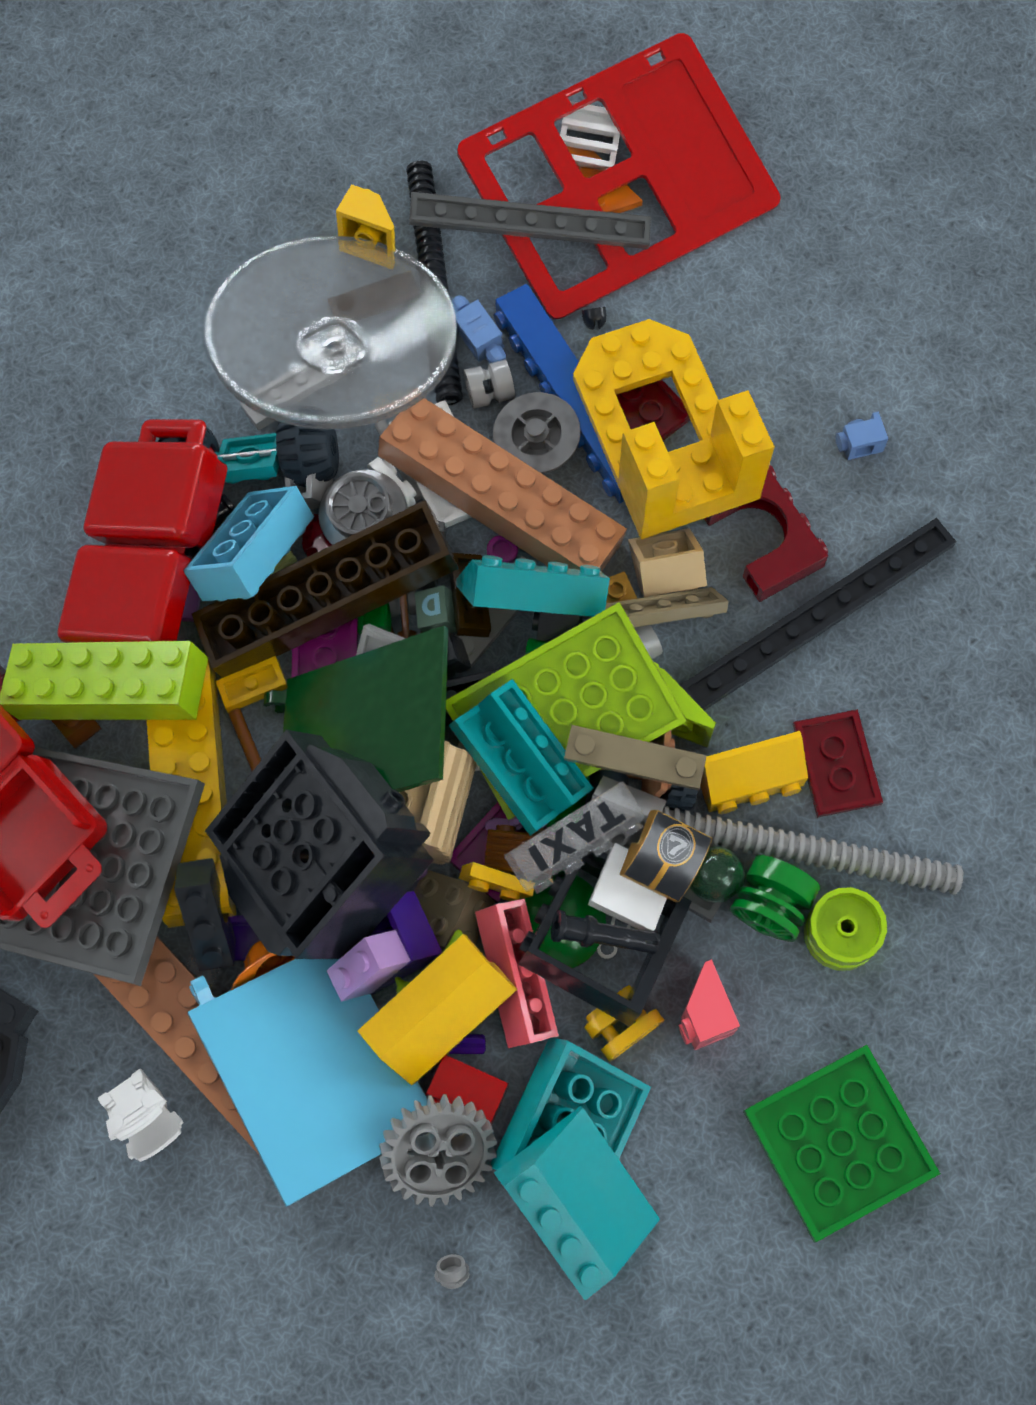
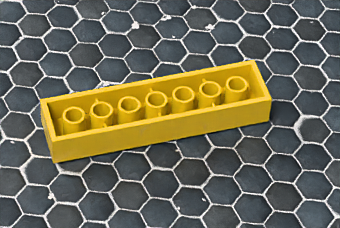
[147,660,236,928]

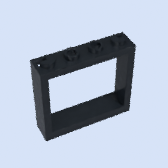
[519,841,692,1026]

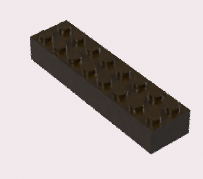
[191,500,459,678]

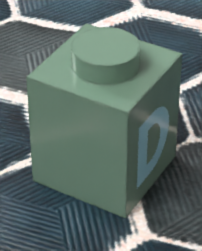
[415,585,456,633]

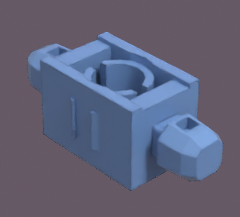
[450,295,506,363]

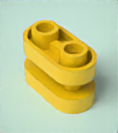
[584,985,665,1062]

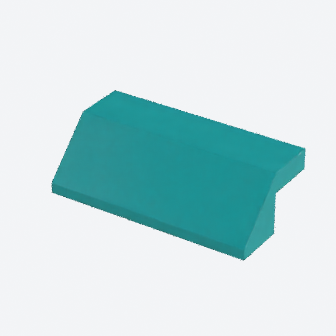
[448,679,594,836]

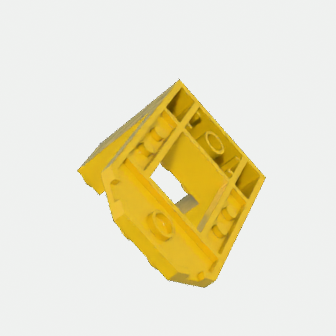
[573,319,774,540]

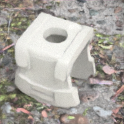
[98,1068,184,1162]

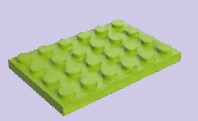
[446,602,687,820]

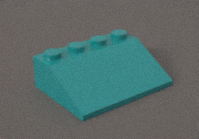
[456,555,610,617]
[491,1037,651,1171]
[494,1106,660,1300]

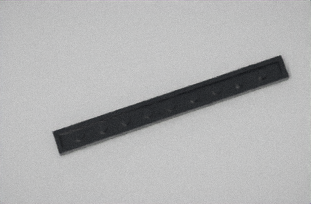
[680,518,956,711]

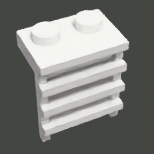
[553,101,620,173]

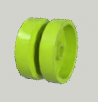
[804,887,887,971]

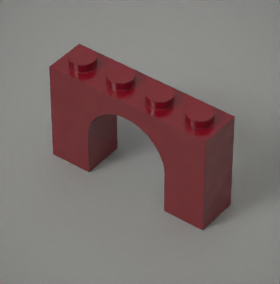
[704,465,828,602]

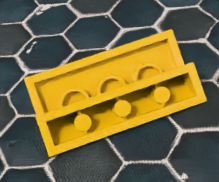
[357,934,518,1085]

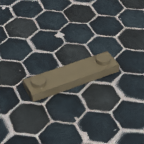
[605,587,729,627]
[564,725,707,791]

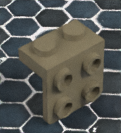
[414,870,495,950]

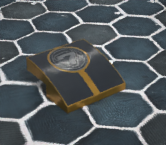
[619,810,713,902]

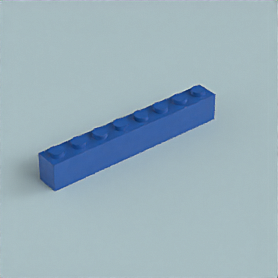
[493,284,624,504]

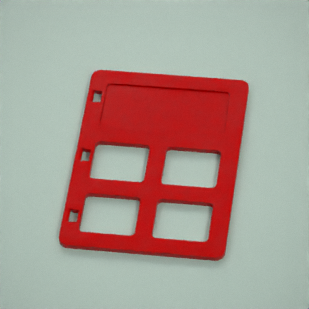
[457,33,781,319]

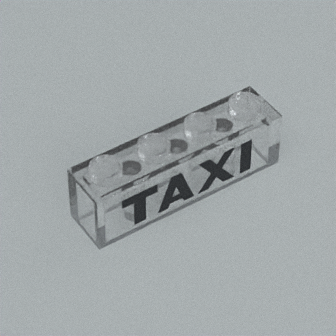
[504,781,647,894]

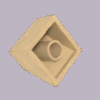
[628,528,707,597]

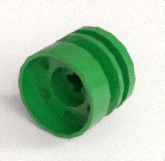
[730,855,821,942]

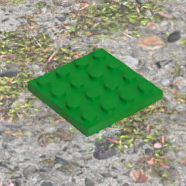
[743,1045,941,1243]

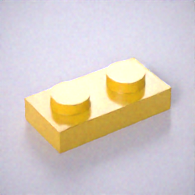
[215,656,287,713]
[459,862,536,901]

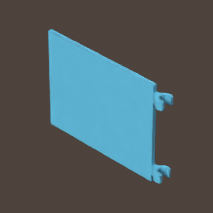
[187,959,427,1207]

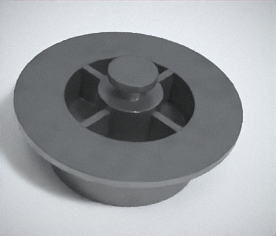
[493,392,580,474]
[319,469,407,545]

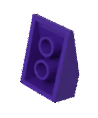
[369,891,443,996]

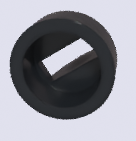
[581,307,607,330]

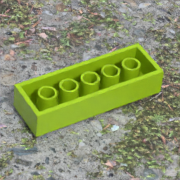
[0,641,208,720]

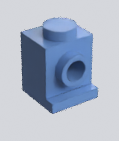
[836,411,888,460]

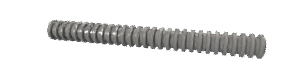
[662,806,964,895]

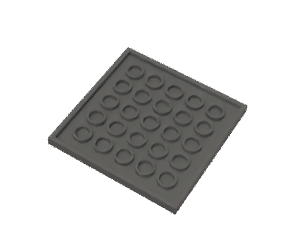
[0,747,205,986]

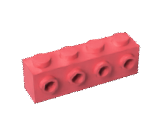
[475,898,559,1048]

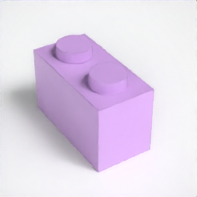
[326,930,411,1002]

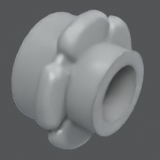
[434,1254,470,1289]

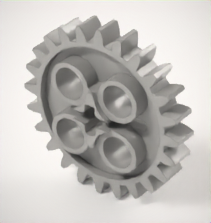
[379,1094,497,1207]

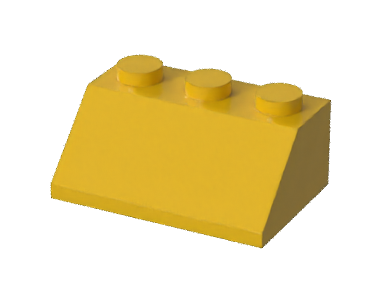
[700,731,808,814]

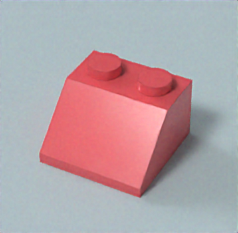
[678,959,740,1050]

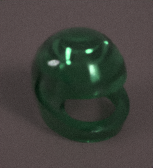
[690,846,745,903]

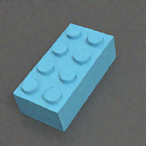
[183,486,314,601]

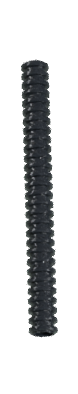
[406,160,463,406]

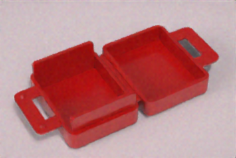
[57,419,228,643]
[0,705,107,928]

